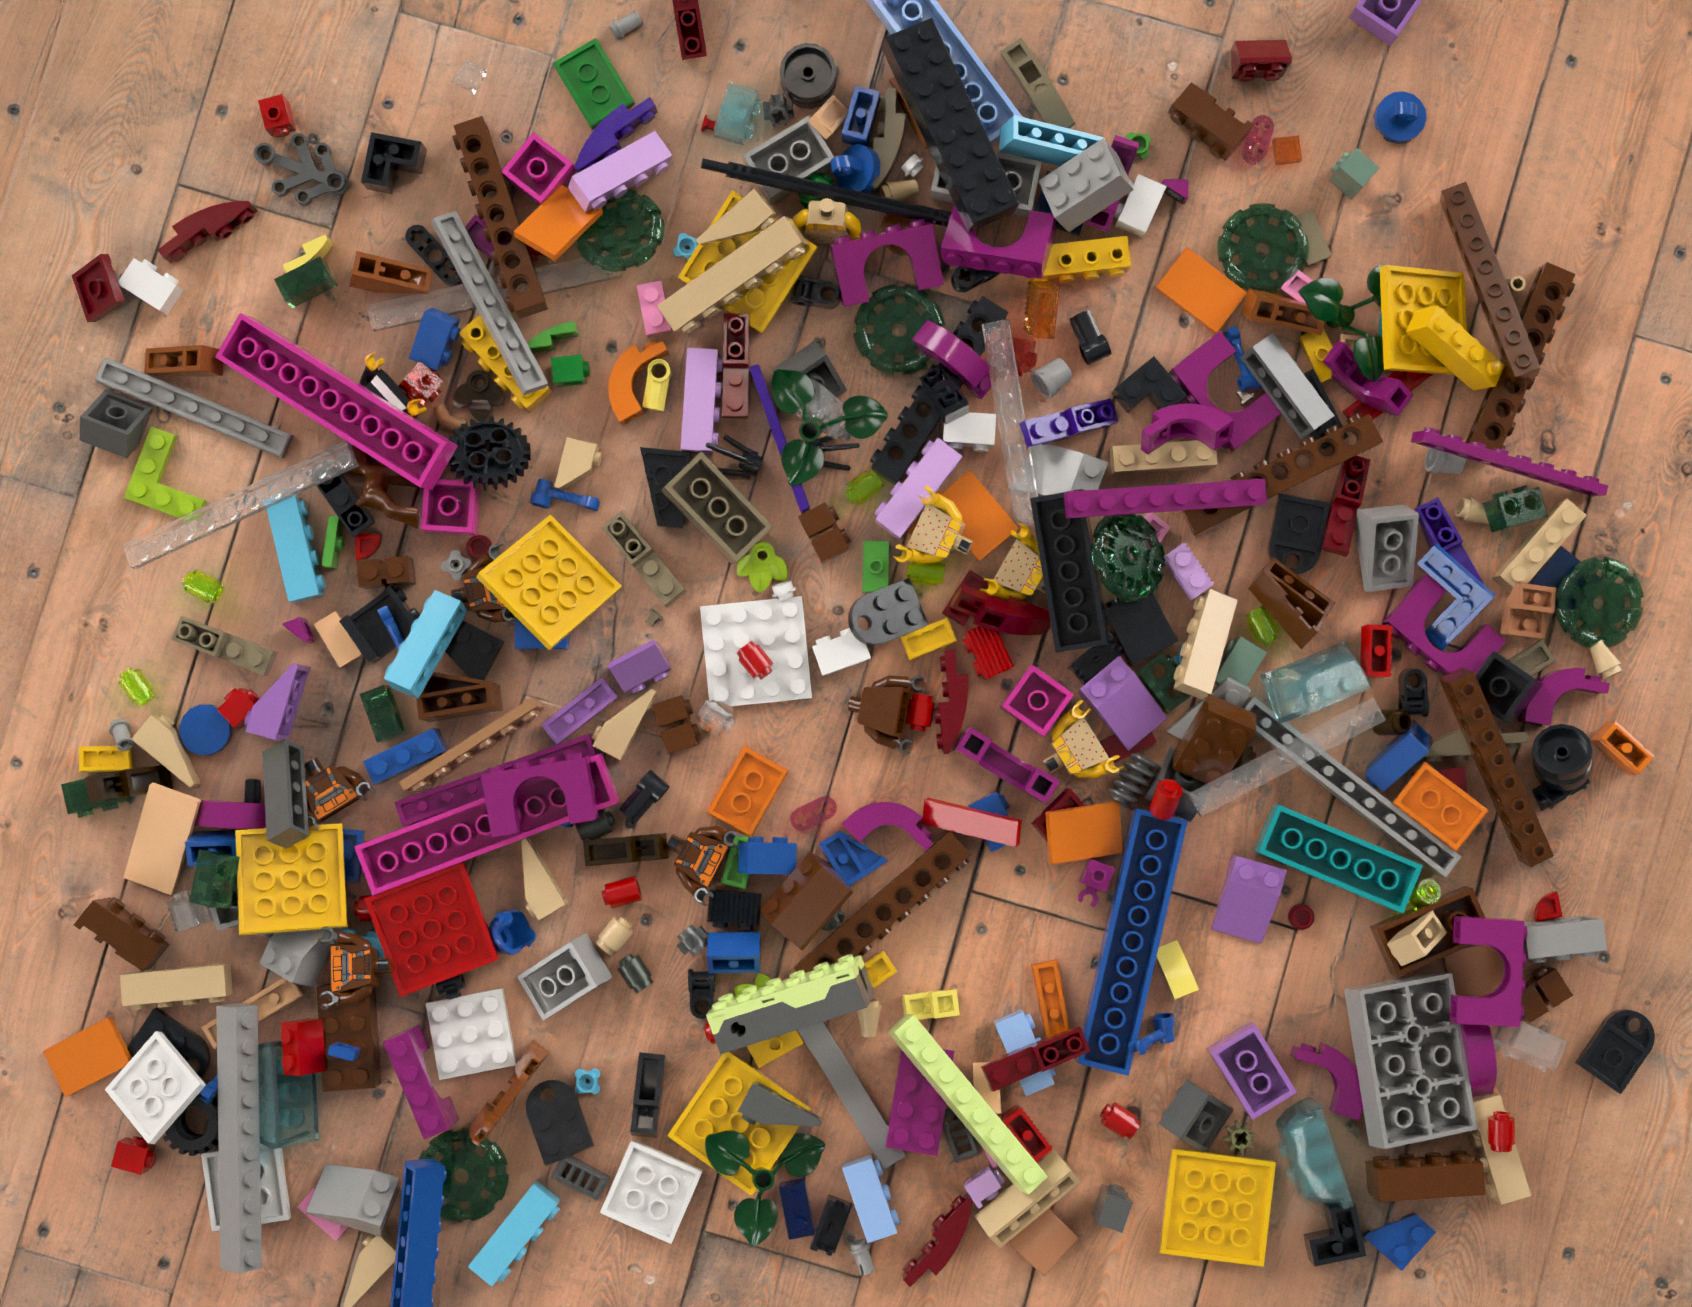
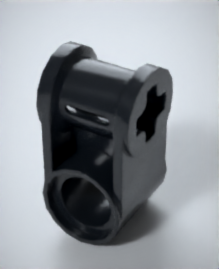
[951,266,1000,293]
[790,276,840,309]
[1398,669,1429,717]
[688,969,715,1019]

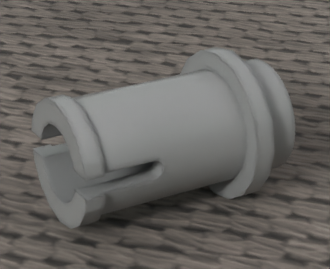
[609,10,643,39]
[109,719,133,751]
[850,1239,875,1275]

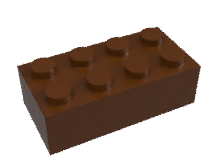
[1370,886,1485,977]
[316,984,381,1092]
[1365,1150,1485,1202]

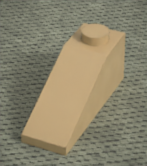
[696,189,777,245]
[592,689,658,760]
[131,715,201,788]
[521,837,568,921]
[343,1230,397,1307]

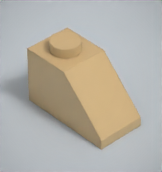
[554,437,602,491]
[1387,911,1447,966]

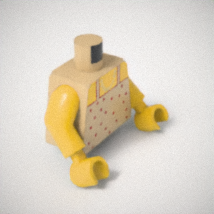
[792,198,861,244]
[893,486,974,564]
[980,522,1046,601]
[1043,700,1124,778]

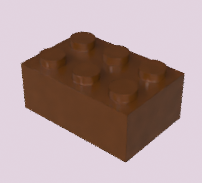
[1173,694,1256,789]

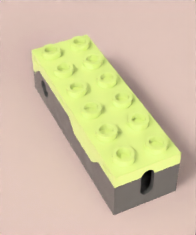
[704,954,875,1054]

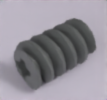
[1107,753,1161,811]

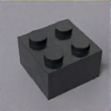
[1476,651,1543,726]

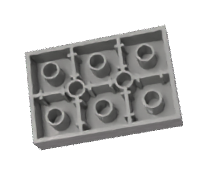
[1344,972,1478,1149]

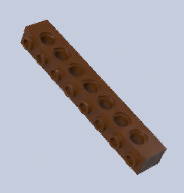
[452,116,548,319]
[1440,182,1541,385]
[1465,262,1575,451]
[1182,413,1383,535]
[1439,667,1554,867]
[794,831,971,973]

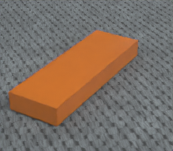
[1031,959,1070,1038]

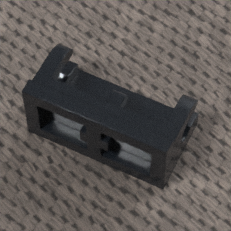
[1068,632,1124,685]
[810,1194,853,1256]

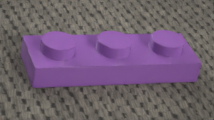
[541,677,619,745]

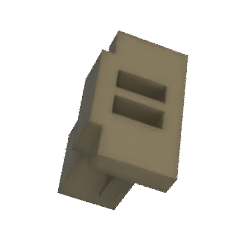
[1235,389,1254,406]
[645,608,663,627]
[1345,1120,1362,1139]

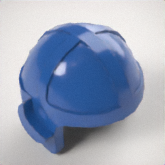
[488,910,536,955]

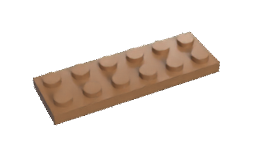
[399,698,544,792]

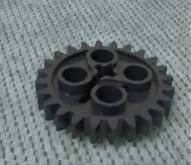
[448,416,531,491]

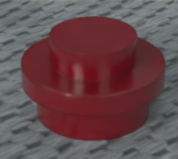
[466,535,492,560]
[1288,904,1314,930]

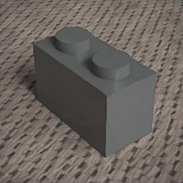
[1092,1183,1133,1233]

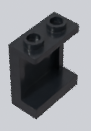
[339,585,420,664]
[1105,585,1178,666]

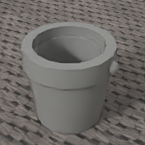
[1030,358,1073,399]
[1425,447,1466,475]

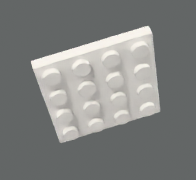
[700,596,812,709]

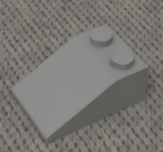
[1016,444,1108,496]
[1356,504,1419,592]
[259,928,339,987]
[517,933,613,1021]
[306,1164,400,1237]

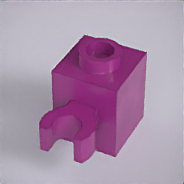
[1077,858,1115,907]

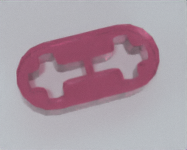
[1242,115,1274,165]
[790,796,837,831]

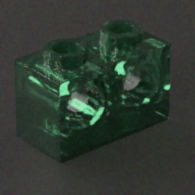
[1483,485,1548,533]
[1135,653,1191,713]
[360,685,407,743]

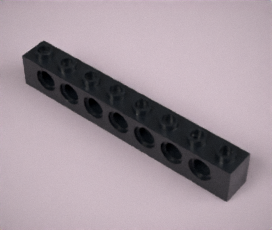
[870,296,1008,485]

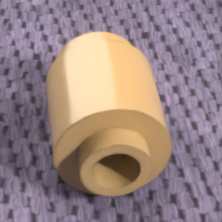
[596,916,634,956]

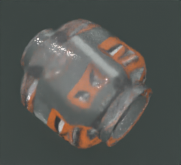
[696,698,736,736]

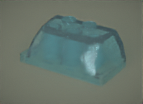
[1260,641,1372,724]
[258,1040,319,1149]
[1276,1097,1354,1209]

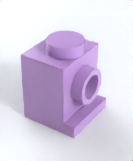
[963,1165,1005,1209]

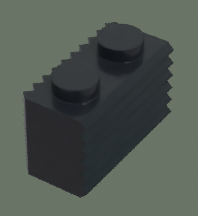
[707,889,762,930]

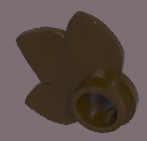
[453,370,504,422]

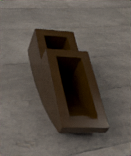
[85,765,173,803]
[583,833,668,866]

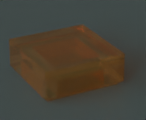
[1272,135,1302,165]

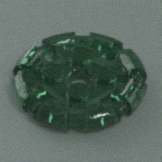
[576,189,665,272]
[1217,203,1309,293]
[854,284,945,375]
[1091,514,1165,602]
[1555,557,1644,648]
[419,1128,509,1223]

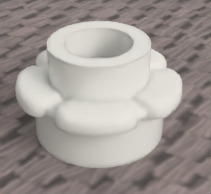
[901,154,924,177]
[772,580,796,601]

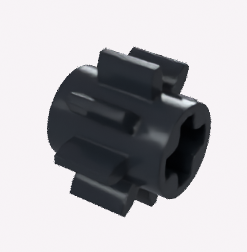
[435,974,466,1000]

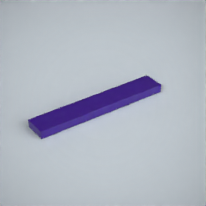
[749,364,810,514]

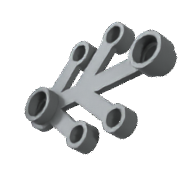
[254,133,349,206]

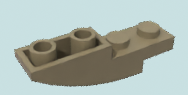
[1000,38,1075,129]
[868,88,905,194]
[601,511,687,608]
[172,616,277,676]
[1424,723,1528,762]

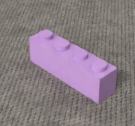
[568,131,672,212]
[681,348,723,455]
[874,438,963,541]

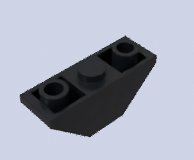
[919,366,969,425]
[309,460,375,538]

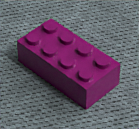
[885,1049,954,1156]

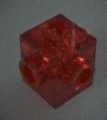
[998,337,1037,376]
[399,361,443,406]

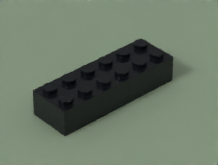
[1030,489,1110,653]

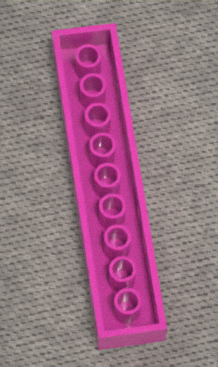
[215,313,458,490]
[354,753,620,895]

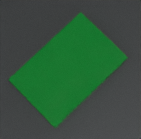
[553,38,635,129]

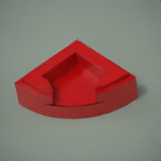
[355,534,382,561]
[1534,891,1563,922]

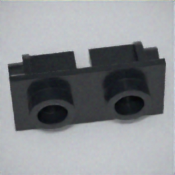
[1532,779,1590,811]

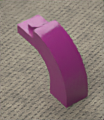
[1084,135,1139,232]
[912,320,997,400]
[1323,341,1413,416]
[1141,403,1234,454]
[1518,668,1610,726]
[194,800,266,829]
[842,802,933,851]
[1460,1024,1497,1097]
[1290,1042,1363,1120]

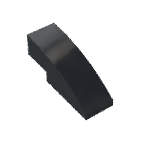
[630,1052,665,1138]

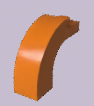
[608,341,669,426]

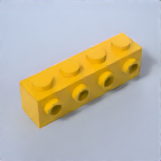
[1027,236,1131,286]
[1406,305,1505,391]
[459,314,552,412]

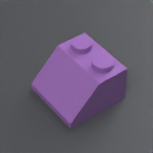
[607,640,672,695]

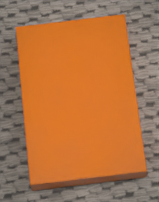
[514,185,603,261]
[1155,247,1247,334]
[940,470,1019,562]
[706,745,789,837]
[1392,762,1489,852]
[1045,801,1123,864]
[43,1016,132,1097]

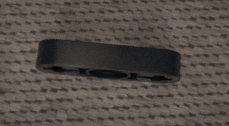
[405,225,462,287]

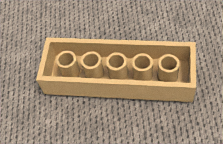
[657,216,809,334]

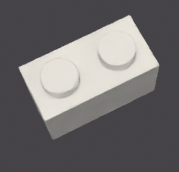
[1114,174,1166,238]
[118,258,184,315]
[942,412,996,452]
[812,628,871,677]

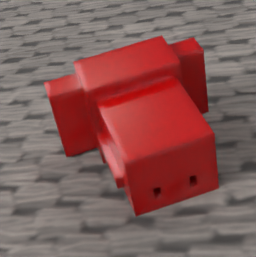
[701,115,717,131]

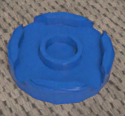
[179,705,232,755]

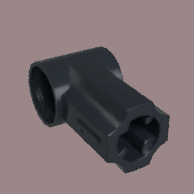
[1069,310,1112,365]
[619,770,670,823]

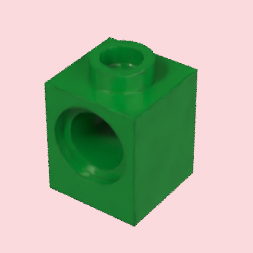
[551,355,590,387]

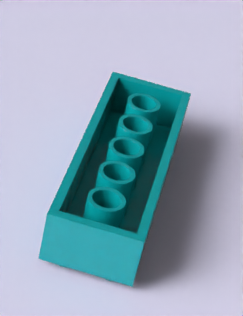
[1253,804,1423,914]

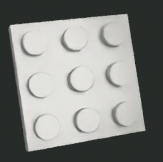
[426,988,517,1080]
[105,1031,206,1144]
[600,1139,703,1244]
[201,1140,292,1232]

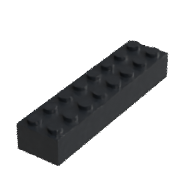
[881,18,1020,232]

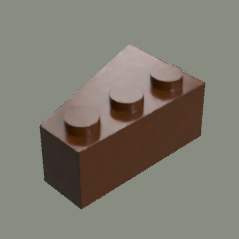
[1168,82,1254,161]
[1248,557,1335,650]
[416,672,503,722]
[74,897,170,971]

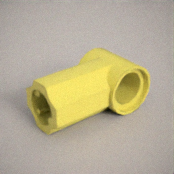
[642,359,672,412]

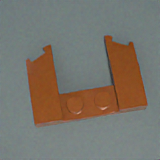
[469,1040,549,1146]

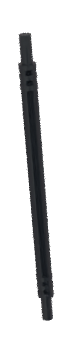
[701,158,952,227]

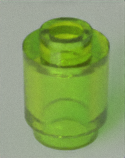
[844,469,884,505]
[906,562,945,586]
[182,569,224,603]
[1245,606,1280,645]
[117,668,156,707]
[1408,878,1441,907]

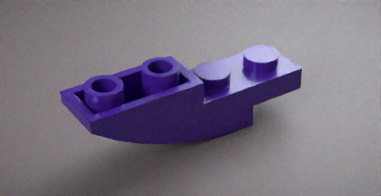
[574,97,658,173]
[1019,398,1118,448]
[1414,497,1484,584]

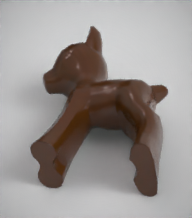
[330,445,424,529]

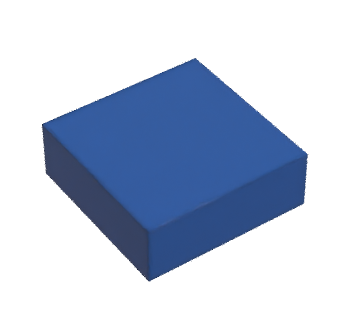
[327,1042,361,1061]

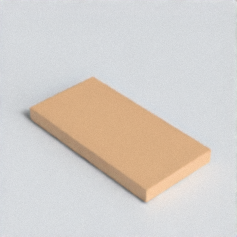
[123,783,201,895]

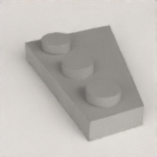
[1167,677,1251,739]

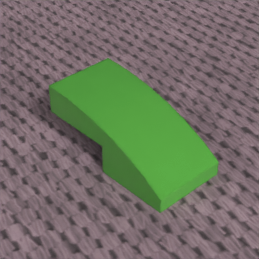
[527,321,579,353]

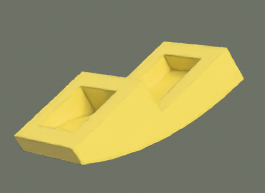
[283,235,333,279]
[1156,940,1199,999]
[902,989,960,1020]

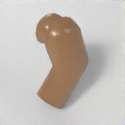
[433,404,468,433]

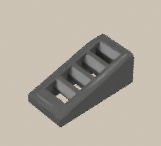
[943,1108,980,1163]
[551,1155,611,1200]

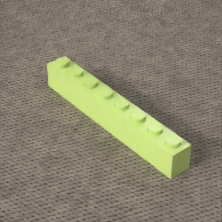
[887,1014,1048,1195]

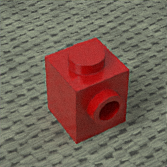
[258,94,296,138]
[217,688,260,729]
[111,1136,157,1175]

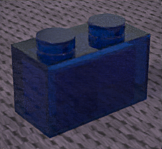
[779,1177,815,1240]

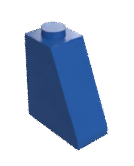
[1365,719,1432,792]

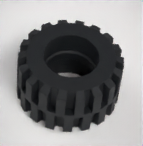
[163,1092,219,1156]

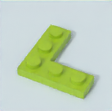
[124,426,207,525]

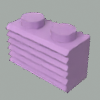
[1161,543,1214,600]

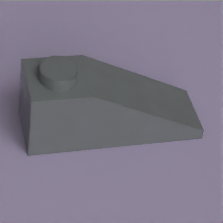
[738,1081,824,1126]

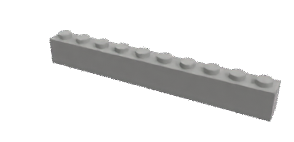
[1241,697,1461,877]
[216,1003,262,1273]

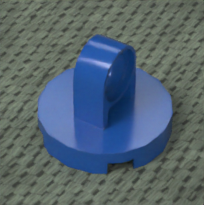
[1374,91,1427,144]
[830,144,880,193]

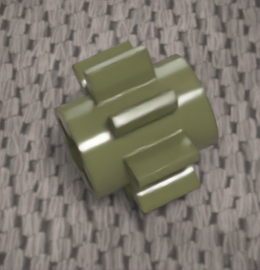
[1222,1120,1256,1154]

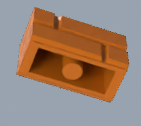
[1590,721,1654,775]

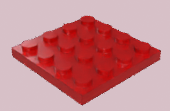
[365,861,500,997]

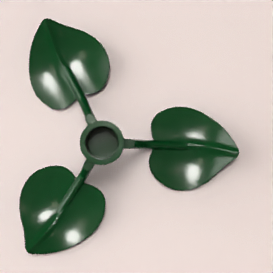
[1298,264,1386,382]
[772,369,888,486]
[705,1130,825,1247]

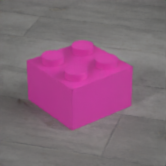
[501,132,576,206]
[421,479,481,536]
[1000,664,1074,737]

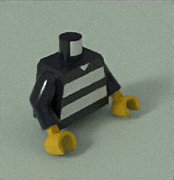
[359,352,427,419]

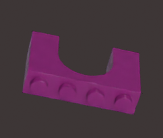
[941,204,1056,279]
[829,219,944,307]
[1169,331,1281,452]
[1382,574,1507,676]
[954,727,1060,804]
[481,752,599,837]
[1450,916,1528,1027]
[383,1024,459,1140]

